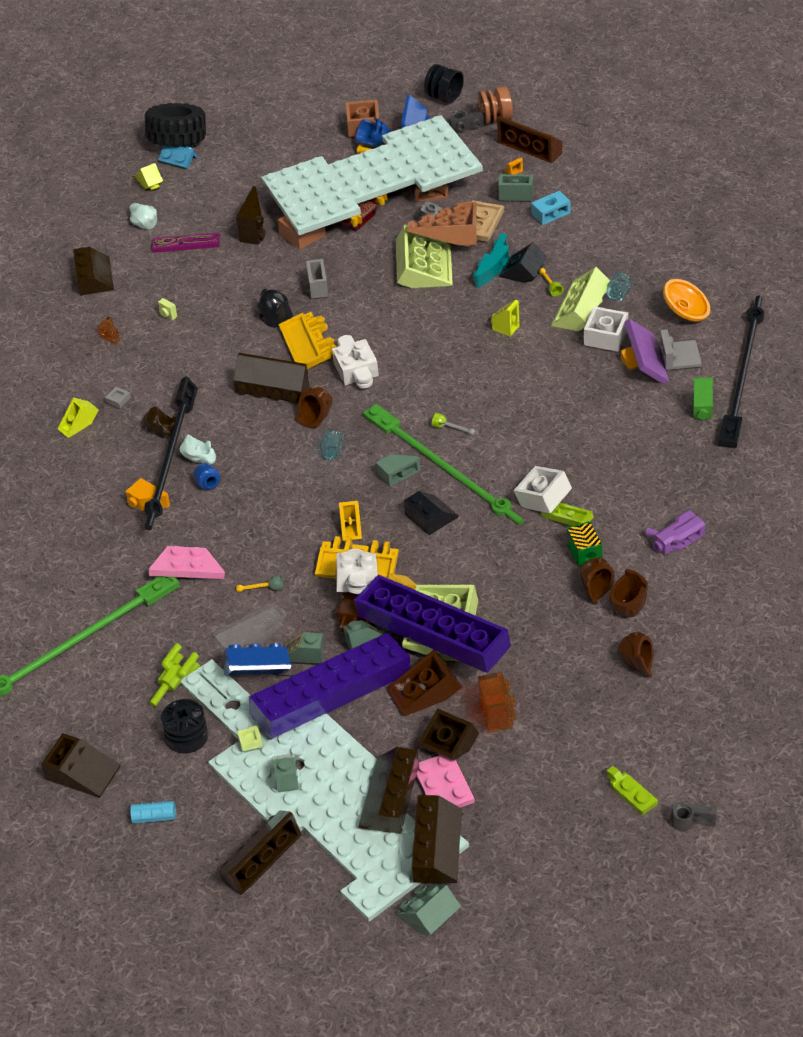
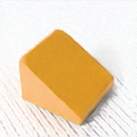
[504,157,523,175]
[621,346,639,370]

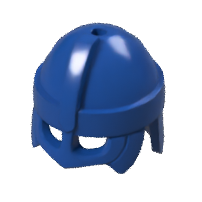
[355,116,391,149]

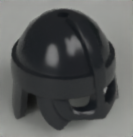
[257,288,293,328]

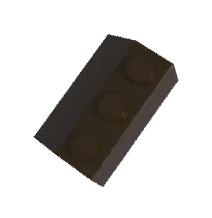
[73,247,114,296]

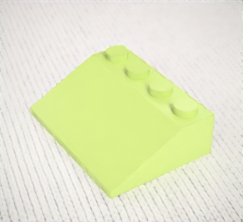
[396,224,453,288]
[402,585,478,661]

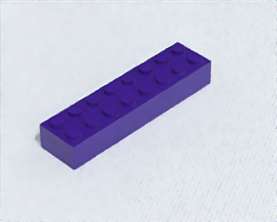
[354,574,511,673]
[249,632,410,739]

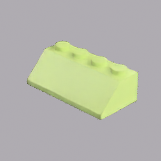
[551,267,610,331]

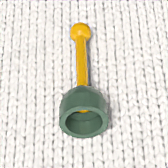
[236,575,283,592]

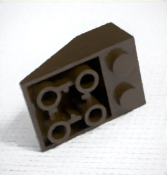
[41,733,121,798]

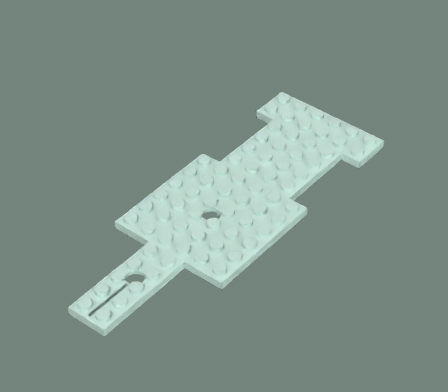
[180,660,469,922]

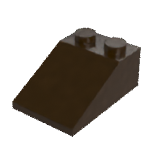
[236,186,266,245]

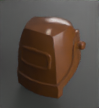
[295,387,333,428]
[580,557,614,604]
[609,569,648,617]
[617,632,654,677]

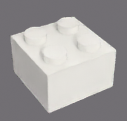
[584,306,628,352]
[514,466,572,513]

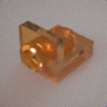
[98,316,120,345]

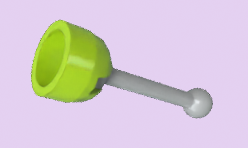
[431,412,475,436]

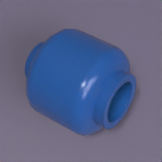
[193,463,220,490]

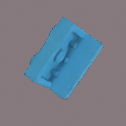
[158,146,198,169]

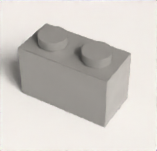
[306,259,328,299]

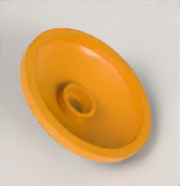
[663,279,710,322]

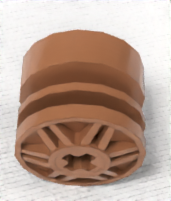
[478,86,513,124]

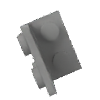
[660,329,701,370]

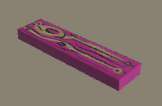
[152,233,220,253]

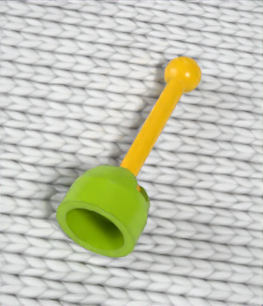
[539,268,564,297]

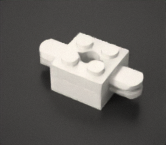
[332,335,379,388]
[336,549,377,594]

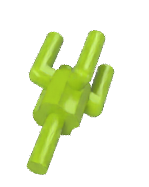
[149,643,200,707]

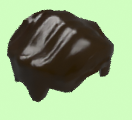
[143,406,176,436]

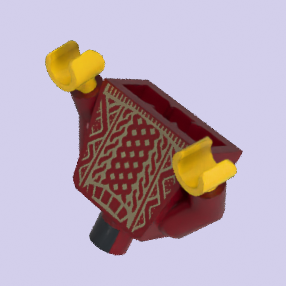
[341,193,388,232]

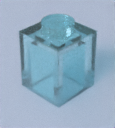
[321,430,345,460]

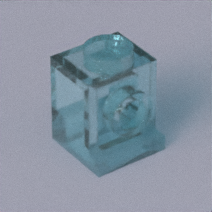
[606,271,633,301]

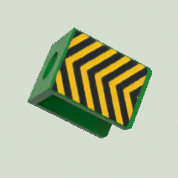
[567,521,602,567]

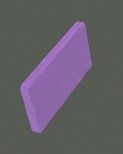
[625,318,669,384]

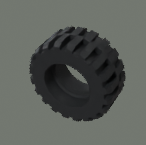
[145,103,206,147]

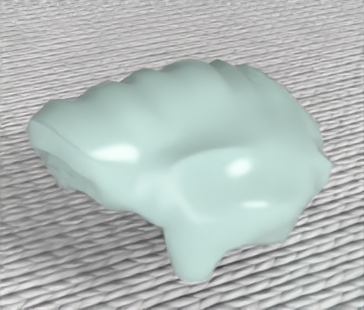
[130,203,157,229]
[179,435,216,464]

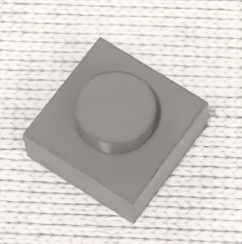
[105,387,131,408]

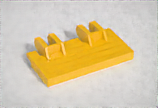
[279,312,337,369]
[315,536,399,579]

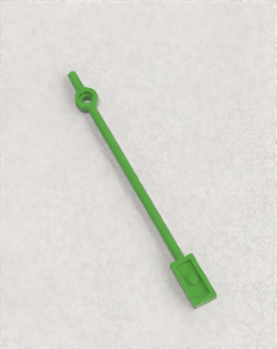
[363,404,524,525]
[0,576,180,696]

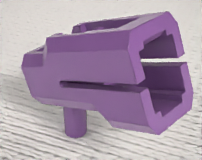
[645,510,705,555]

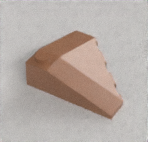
[407,202,477,247]

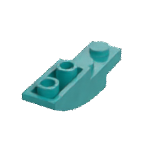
[473,233,509,288]

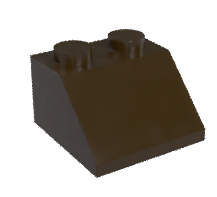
[417,708,479,761]

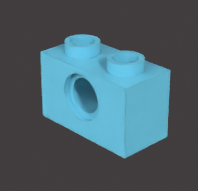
[531,191,571,225]

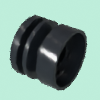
[424,64,464,103]
[161,699,209,754]

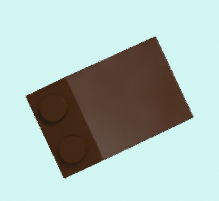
[386,650,462,716]

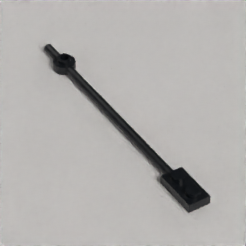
[718,295,764,448]
[144,376,198,530]

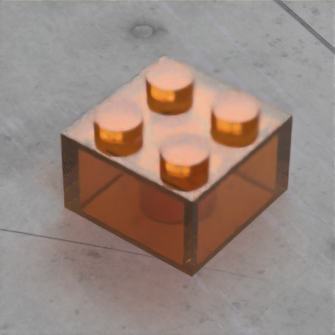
[478,671,516,733]

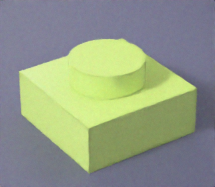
[158,298,177,320]
[237,726,263,752]

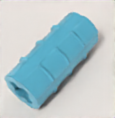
[131,801,176,824]

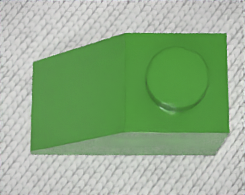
[693,378,713,420]

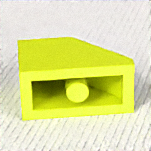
[134,163,163,191]
[491,300,520,337]
[57,398,99,438]

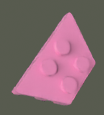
[149,546,225,579]

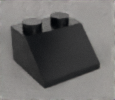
[498,242,547,283]
[404,491,459,535]

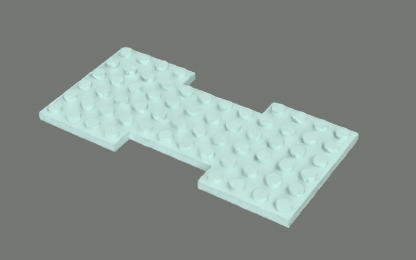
[261,115,483,235]

